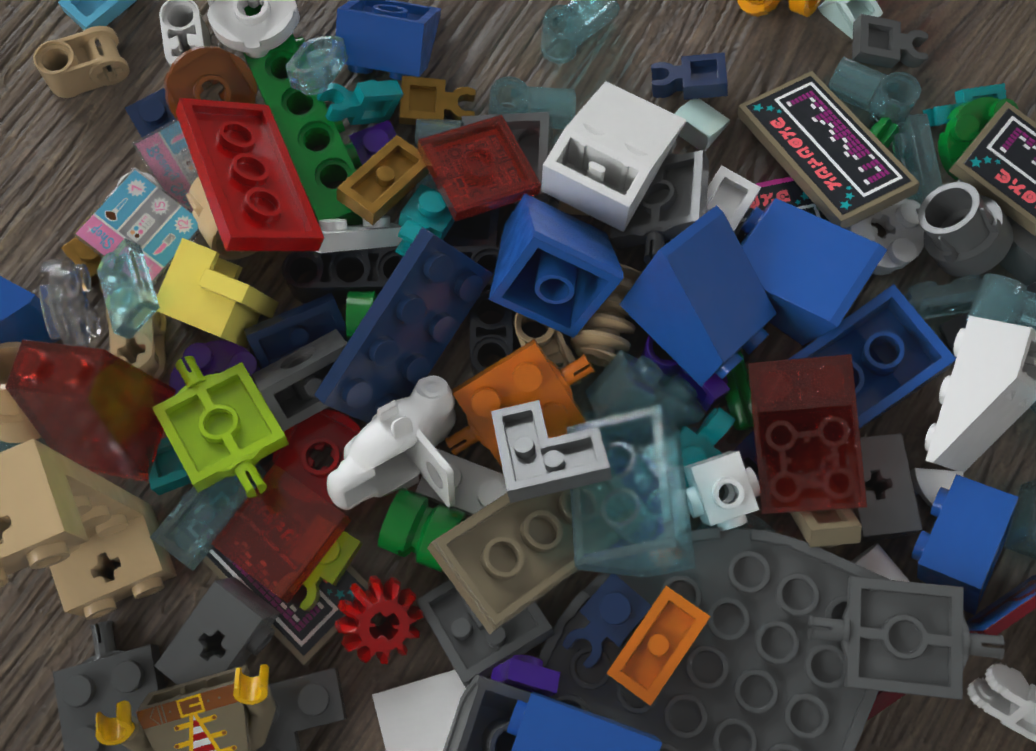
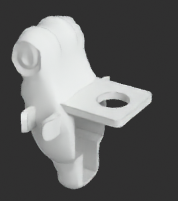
[327,375,456,510]

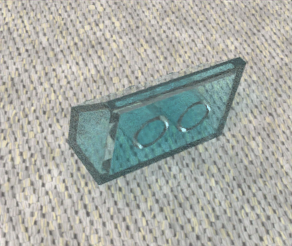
[567,404,696,577]

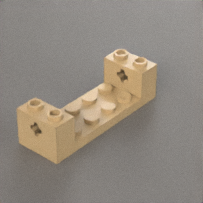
[0,439,177,620]

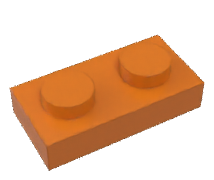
[606,586,711,706]

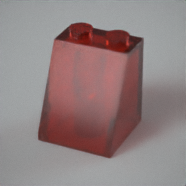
[5,340,176,482]

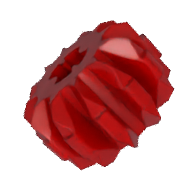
[335,575,423,665]

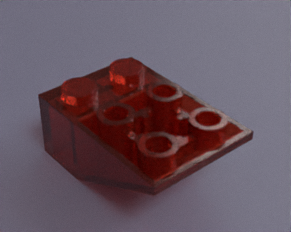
[748,354,867,514]

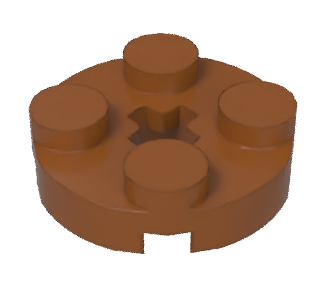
[164,46,257,121]

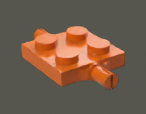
[445,339,595,468]

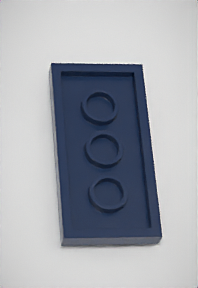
[314,227,493,423]

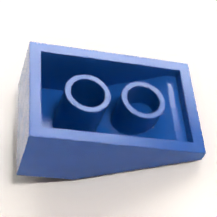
[775,284,956,446]

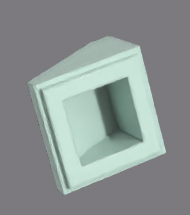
[818,0,883,39]
[674,99,730,152]

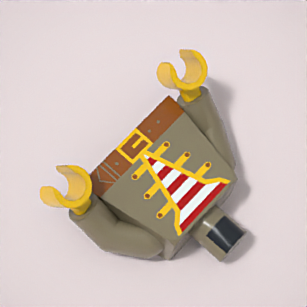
[95,664,276,751]

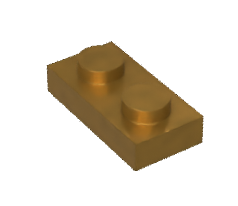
[337,135,431,225]

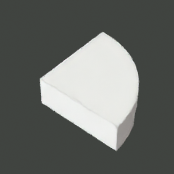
[910,468,963,508]

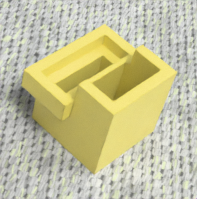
[151,238,279,348]

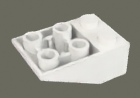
[541,81,686,232]
[925,315,1036,473]

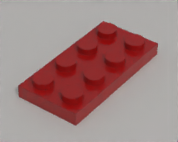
[176,98,324,251]

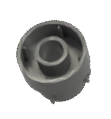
[916,179,1014,277]

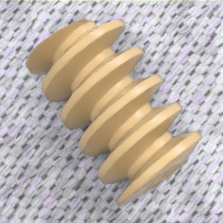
[570,264,642,369]

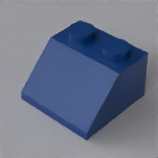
[334,0,441,81]
[911,474,1019,615]

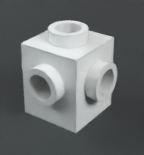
[683,451,761,531]

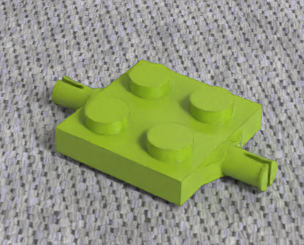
[152,356,289,498]

